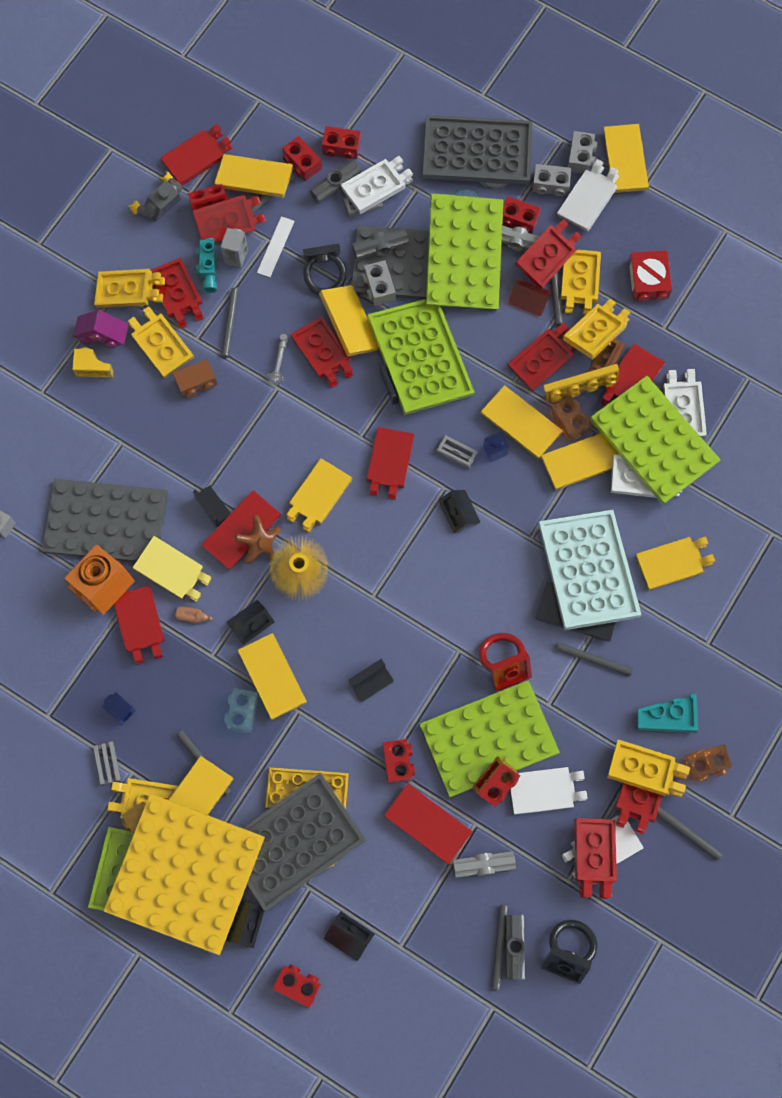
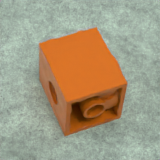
[64,544,135,615]

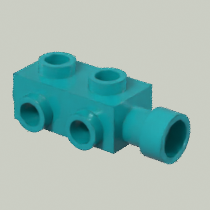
[196,238,217,293]

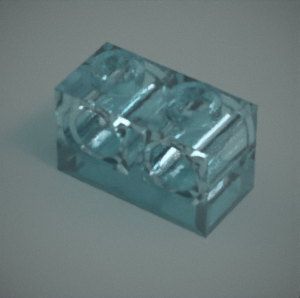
[224,688,258,734]

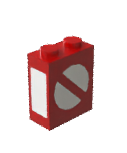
[628,250,672,302]

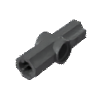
[309,160,361,203]
[352,228,409,260]
[505,915,525,979]

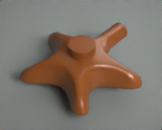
[234,515,281,564]

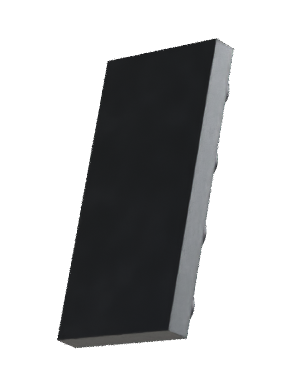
[535,582,616,642]

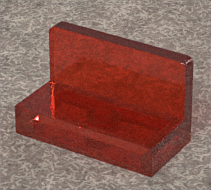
[508,279,552,316]

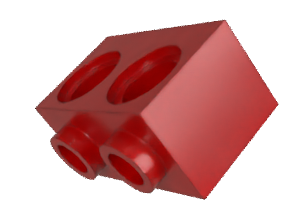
[322,126,361,159]
[282,136,322,181]
[187,184,227,210]
[502,196,541,234]
[383,739,415,784]
[473,756,520,807]
[273,964,322,1008]

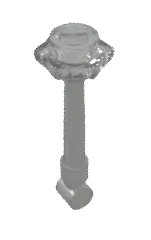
[267,334,288,385]

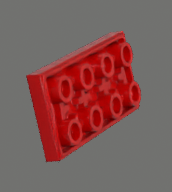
[201,490,282,571]
[384,784,473,865]

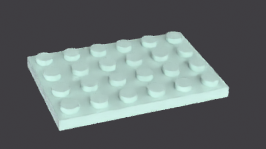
[538,510,642,630]

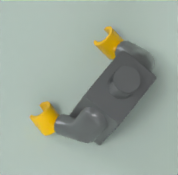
[128,171,182,221]

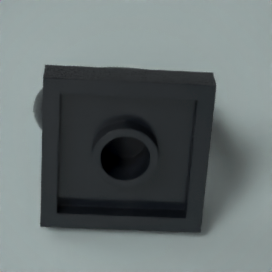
[303,243,347,295]
[541,920,598,984]

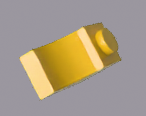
[72,347,113,378]

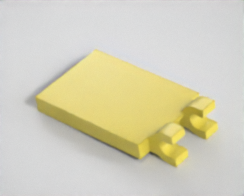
[133,536,211,602]

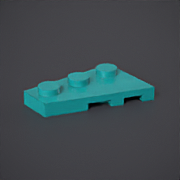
[637,693,698,733]

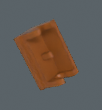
[589,339,625,372]

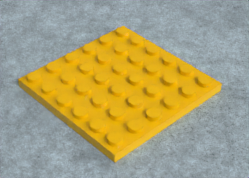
[104,793,265,955]

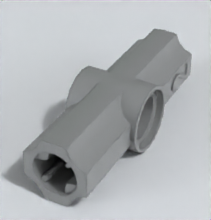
[502,226,539,251]
[453,851,516,878]

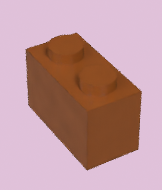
[173,359,218,399]

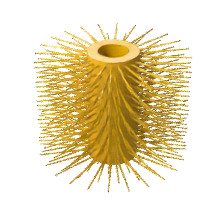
[269,536,328,601]

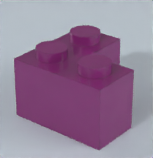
[73,309,129,348]

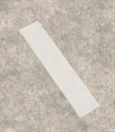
[257,216,294,277]

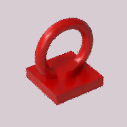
[479,633,532,692]

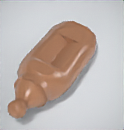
[175,606,212,623]

